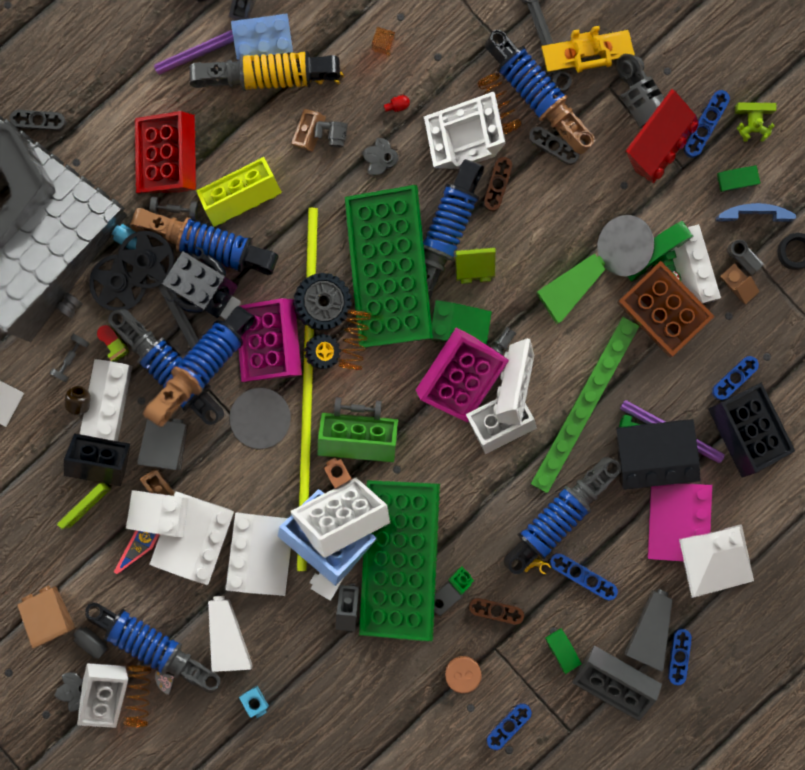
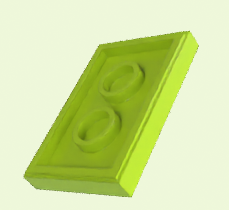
[57,483,111,529]

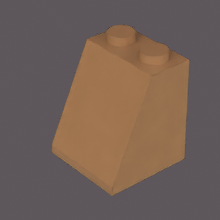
[17,586,76,648]

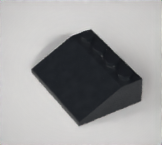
[708,382,795,478]
[616,419,700,490]

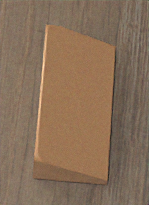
[291,109,326,152]

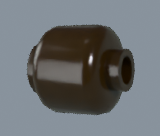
[65,386,91,415]

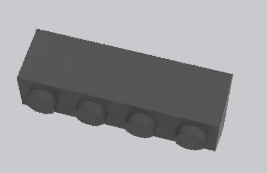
[572,646,662,721]

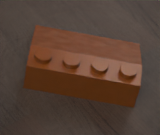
[617,261,715,357]

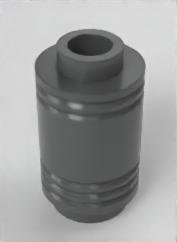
[73,626,108,659]

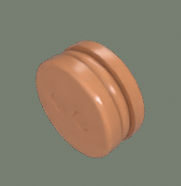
[445,656,481,693]

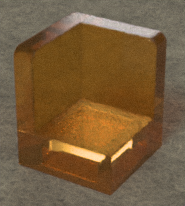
[371,27,396,56]

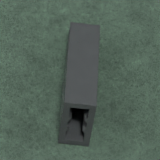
[624,589,672,671]

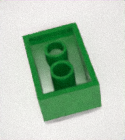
[429,300,492,344]

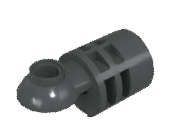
[616,54,664,129]

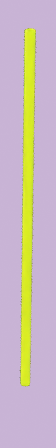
[297,208,318,571]

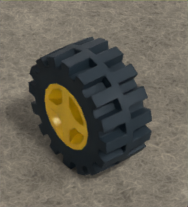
[304,334,341,369]

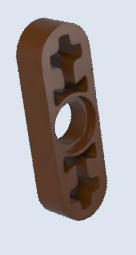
[484,157,512,212]
[469,598,524,625]

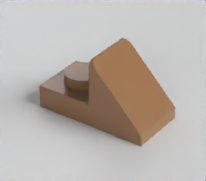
[719,263,760,305]
[140,468,175,496]

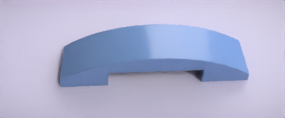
[716,203,796,222]

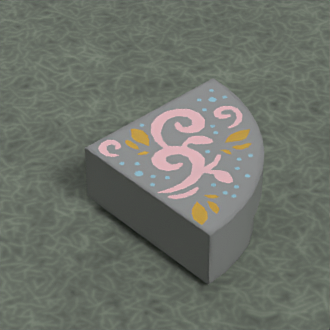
[155,670,175,695]

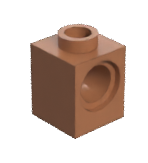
[324,458,352,488]

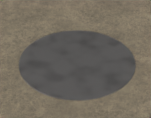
[597,215,654,276]
[230,388,291,449]

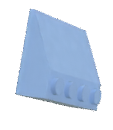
[278,489,376,586]

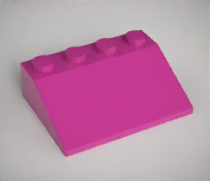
[238,298,302,382]
[416,328,509,423]
[648,483,712,562]

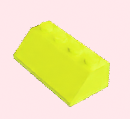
[196,157,282,227]

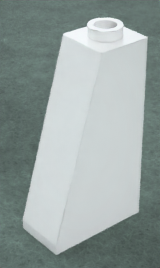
[208,596,252,672]

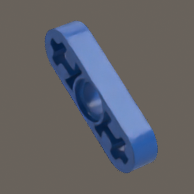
[712,356,759,400]
[668,628,692,685]
[487,703,531,750]

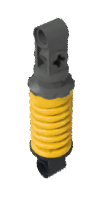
[189,51,340,91]

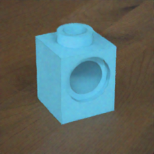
[239,686,269,718]

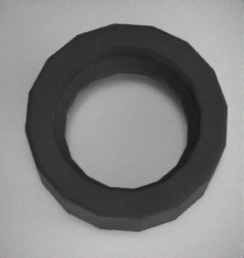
[777,232,805,270]

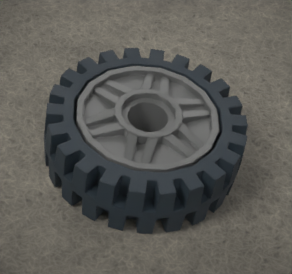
[293,273,352,330]

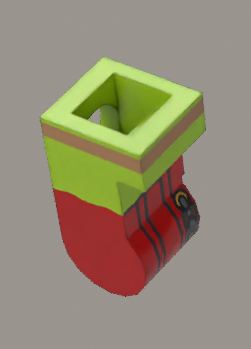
[97,325,130,362]

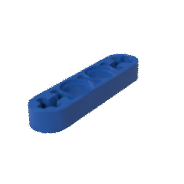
[684,90,730,158]
[550,553,618,600]

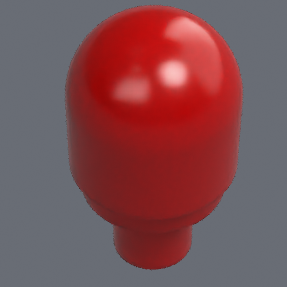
[383,95,410,112]

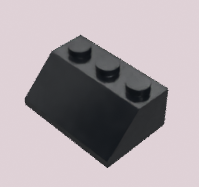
[64,434,130,486]

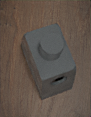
[434,580,464,616]

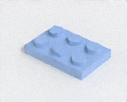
[231,13,293,60]

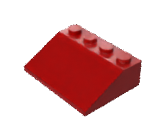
[626,89,699,183]
[135,111,196,194]

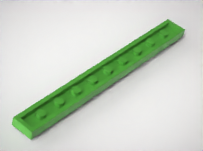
[531,317,639,493]

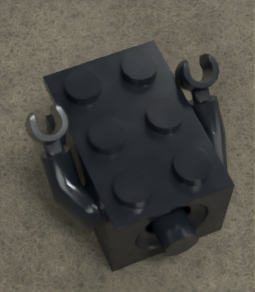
[162,247,238,319]

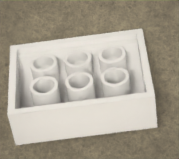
[291,478,390,558]
[149,491,234,585]
[226,512,291,596]

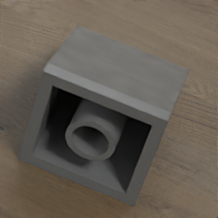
[138,419,188,470]

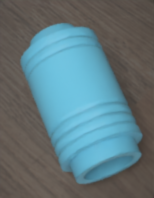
[112,224,137,249]

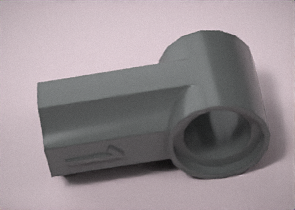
[727,240,764,276]

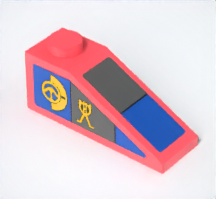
[114,530,160,574]

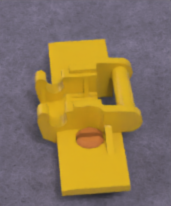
[541,26,635,73]

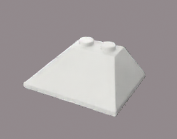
[424,92,506,169]
[679,524,754,597]

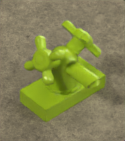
[735,102,776,142]

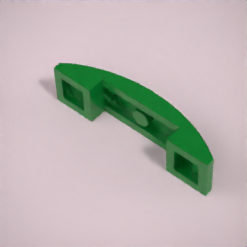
[627,221,694,282]

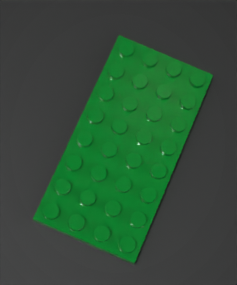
[345,185,433,348]
[359,480,440,641]

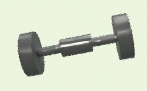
[149,197,198,221]
[49,333,90,382]
[334,397,382,420]

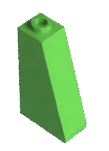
[536,253,605,325]

